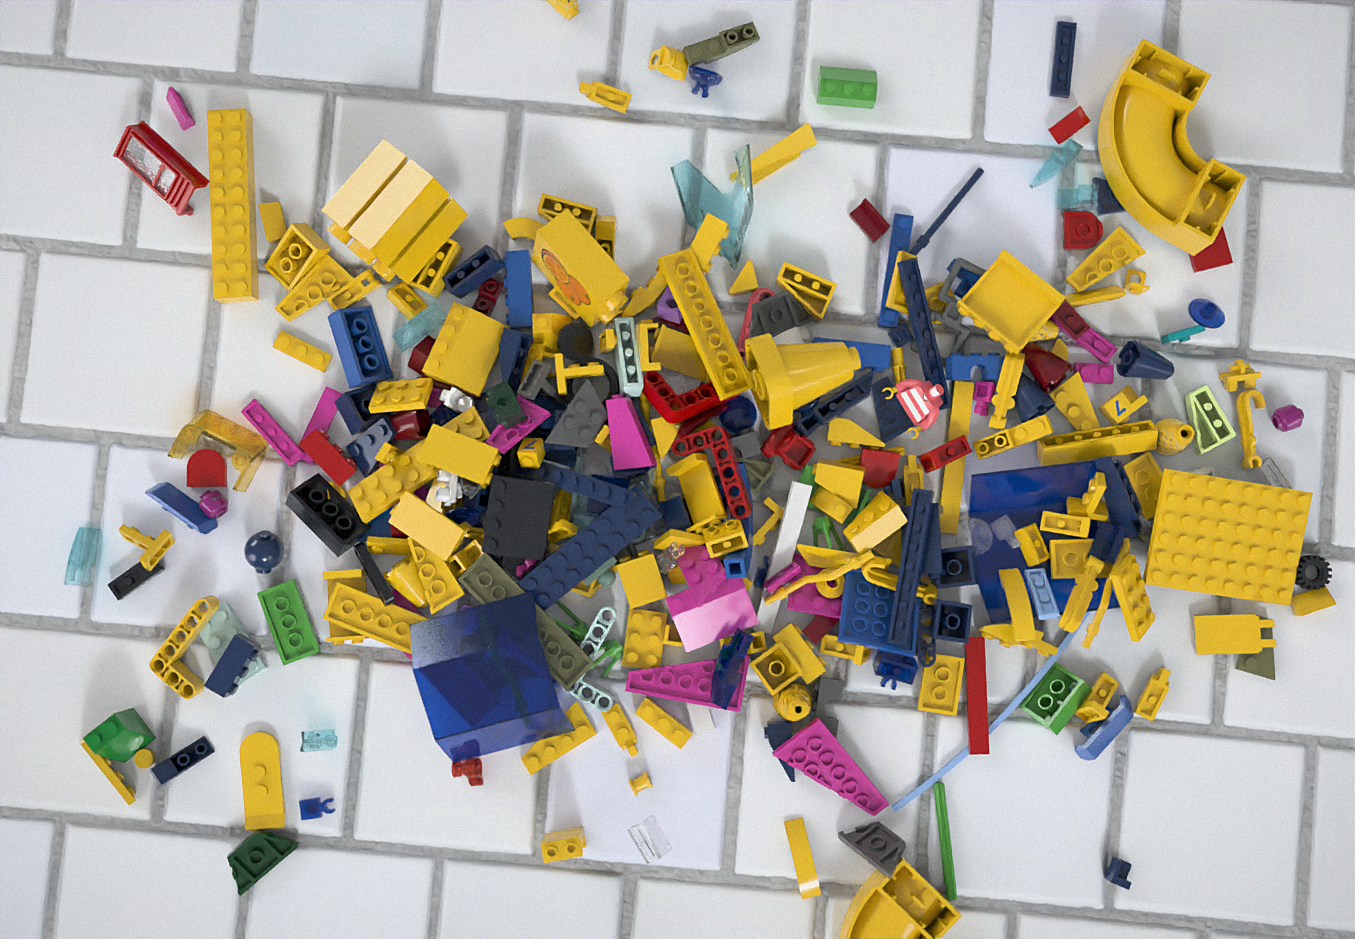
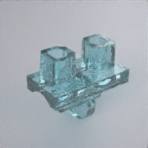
[300,729,338,752]

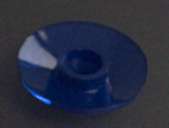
[1188,298,1225,329]
[443,506,481,527]

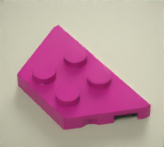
[672,545,727,607]

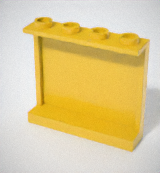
[956,249,1066,355]

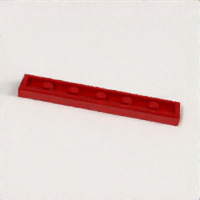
[964,637,990,755]

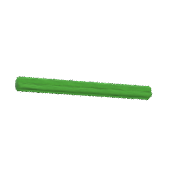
[933,782,957,900]

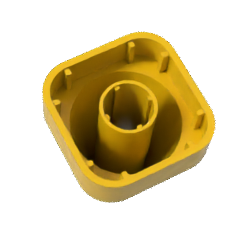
[745,333,861,430]

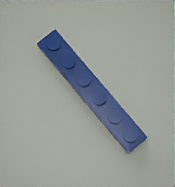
[877,213,914,328]

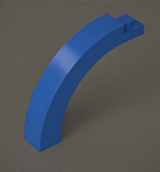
[724,462,753,579]

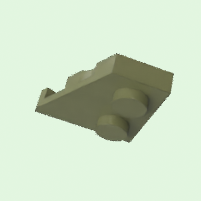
[736,457,778,495]

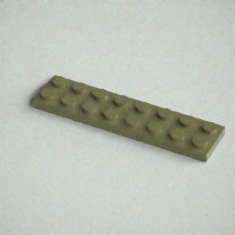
[457,552,595,691]

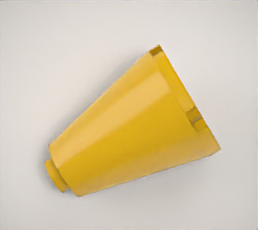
[382,555,429,609]

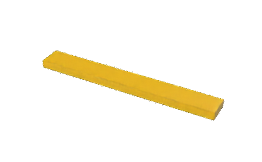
[940,381,974,534]

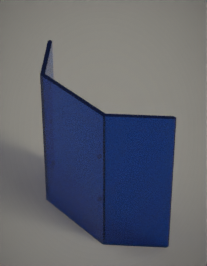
[968,460,1120,623]
[410,591,575,763]

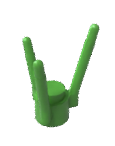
[812,516,846,552]
[552,600,589,643]
[588,638,624,678]

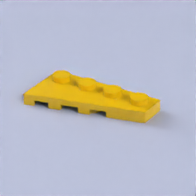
[1064,226,1147,293]
[274,253,354,322]
[407,537,466,615]
[521,701,597,775]

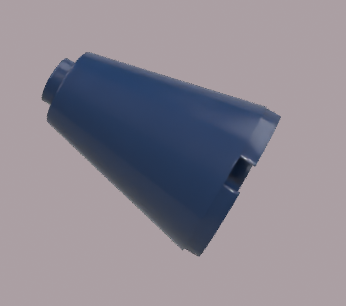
[1116,340,1174,380]
[1012,372,1056,423]

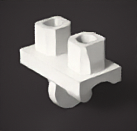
[440,387,474,415]
[435,470,462,506]

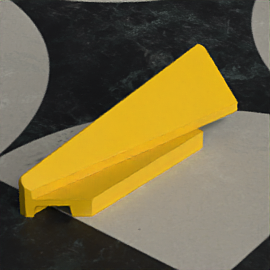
[729,123,817,186]
[796,544,892,572]

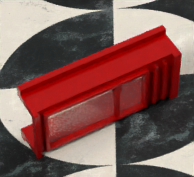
[113,121,209,216]

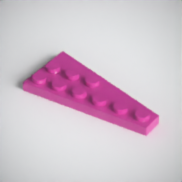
[787,552,842,619]
[625,654,750,712]
[772,717,889,816]

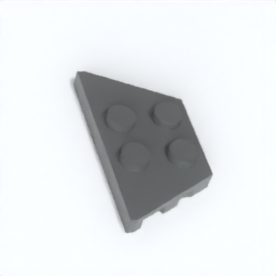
[749,290,815,338]
[545,379,608,448]
[838,821,906,879]

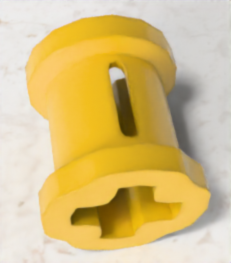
[628,771,653,796]

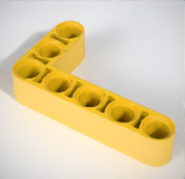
[149,595,220,699]

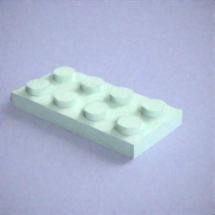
[196,603,268,686]

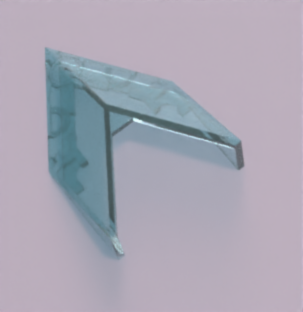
[670,144,754,270]

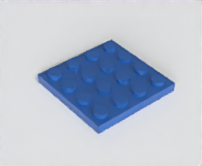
[837,568,922,657]

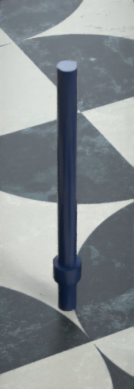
[909,167,984,256]

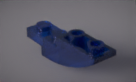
[711,628,755,710]

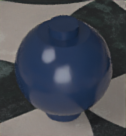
[244,530,284,574]

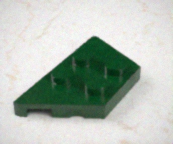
[227,829,299,896]

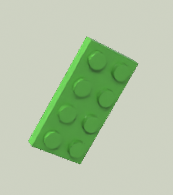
[257,579,322,666]

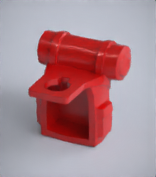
[760,422,816,471]

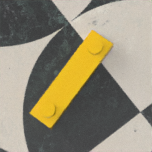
[367,536,412,556]

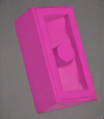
[166,87,195,131]
[763,562,802,595]

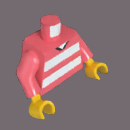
[882,378,944,439]

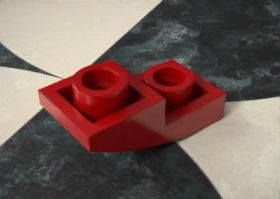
[1048,106,1090,145]

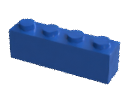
[503,250,534,330]
[812,337,891,373]

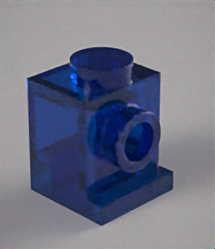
[428,402,458,428]

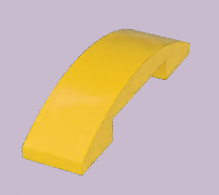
[998,568,1036,641]
[784,817,821,899]

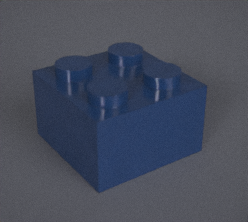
[936,545,981,589]

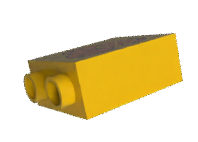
[531,209,630,328]

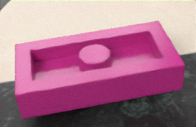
[1073,362,1114,384]

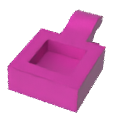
[972,381,996,416]

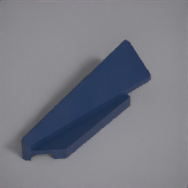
[794,371,874,438]
[1095,455,1142,538]

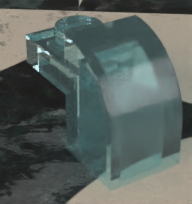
[1057,185,1099,211]

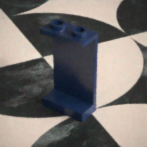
[900,503,946,580]

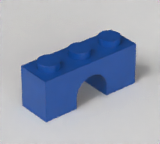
[945,353,1005,380]

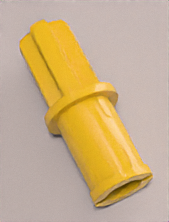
[890,348,907,384]

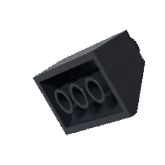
[285,473,371,557]

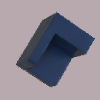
[1104,856,1132,890]

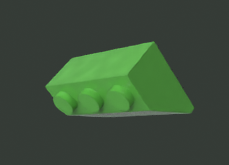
[817,66,878,109]
[1020,662,1092,735]

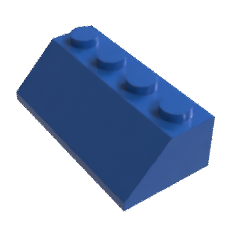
[327,306,393,389]

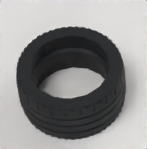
[563,357,620,411]

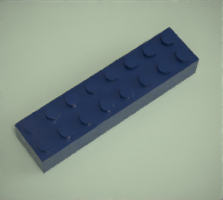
[518,482,665,611]

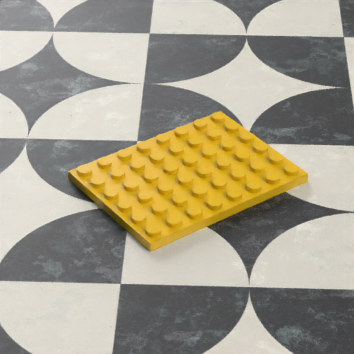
[1143,468,1313,606]

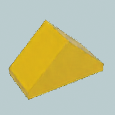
[728,260,758,297]

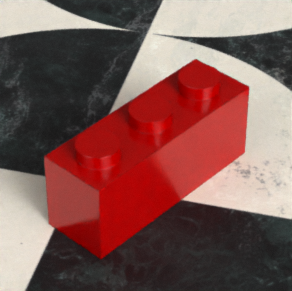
[298,428,358,487]

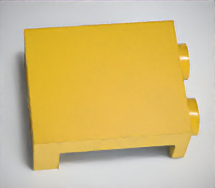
[634,320,661,372]
[616,549,668,609]
[540,826,587,863]

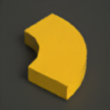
[503,218,544,242]

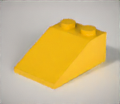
[264,222,331,292]

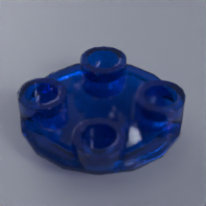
[719,396,757,433]

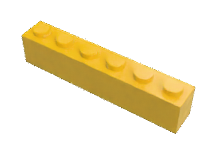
[1036,420,1158,467]

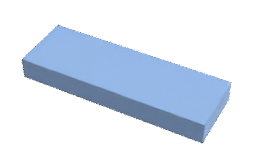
[1024,568,1060,620]

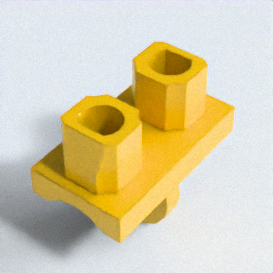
[1219,359,1261,392]

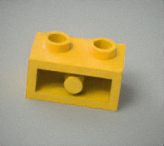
[702,519,748,558]

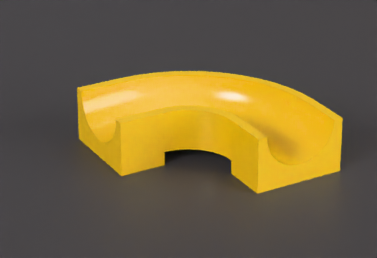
[1098,38,1247,256]
[839,855,962,939]

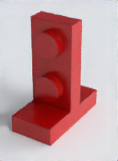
[918,435,973,473]

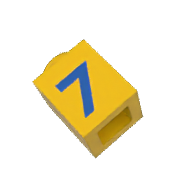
[1098,394,1133,426]
[517,438,546,468]

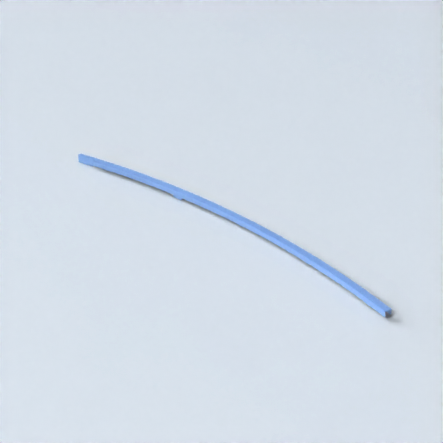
[892,578,1107,812]

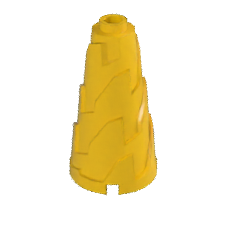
[773,682,812,722]

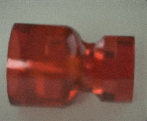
[451,758,483,786]

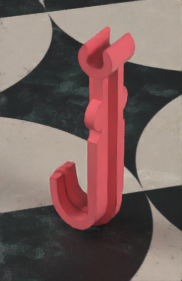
[736,288,775,362]

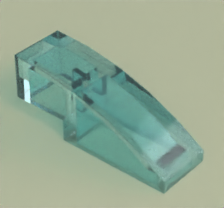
[1029,138,1083,188]
[392,301,447,352]
[64,527,100,586]

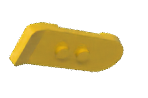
[239,731,286,832]

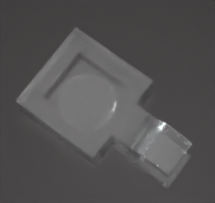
[989,514,1021,549]
[655,542,685,575]

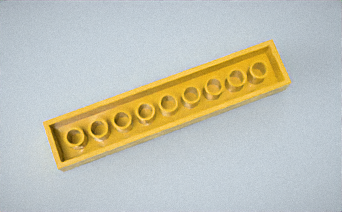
[207,108,259,303]

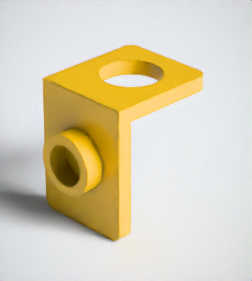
[1123,269,1150,295]

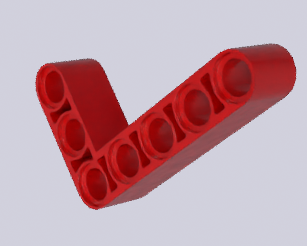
[642,370,739,424]
[671,426,752,519]

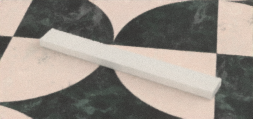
[752,481,813,634]

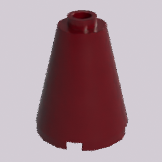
[1021,342,1074,394]
[388,409,432,440]

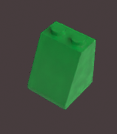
[83,708,156,763]

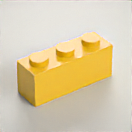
[690,213,731,274]
[772,622,826,684]
[635,696,693,749]

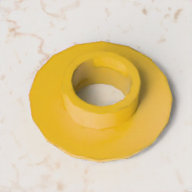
[816,568,845,598]

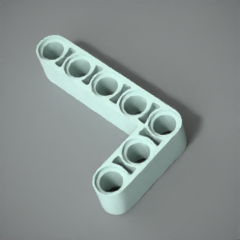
[561,605,617,711]

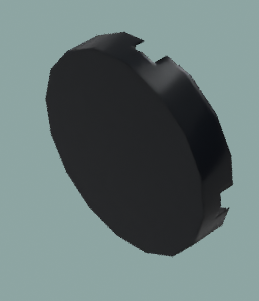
[557,322,593,361]

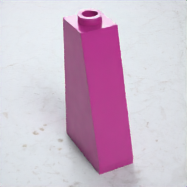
[606,394,657,470]

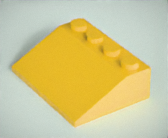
[422,302,510,397]

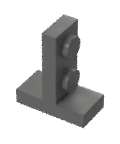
[516,359,566,405]

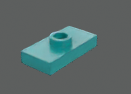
[1160,324,1206,345]

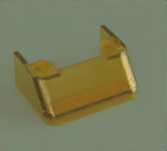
[167,410,269,492]

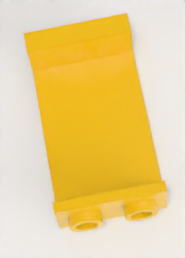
[648,324,711,383]
[417,424,502,489]
[666,453,728,534]
[388,487,471,561]
[323,569,369,645]

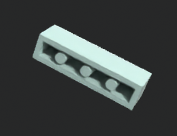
[611,317,644,397]

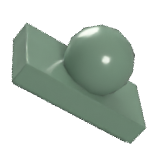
[583,556,618,587]

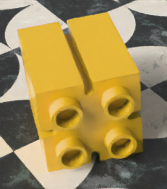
[321,139,468,285]

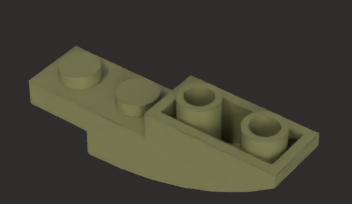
[682,22,760,67]

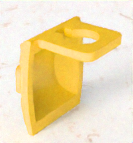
[648,45,688,81]

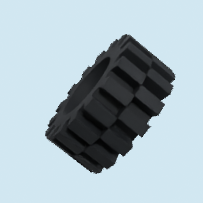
[1295,555,1332,590]

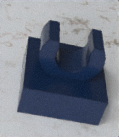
[887,323,914,348]
[883,478,904,499]

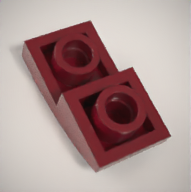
[472,277,504,317]
[802,615,839,645]

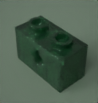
[486,380,527,429]

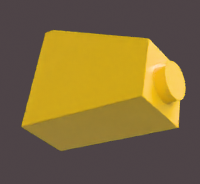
[812,458,865,509]

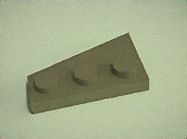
[1235,613,1276,681]

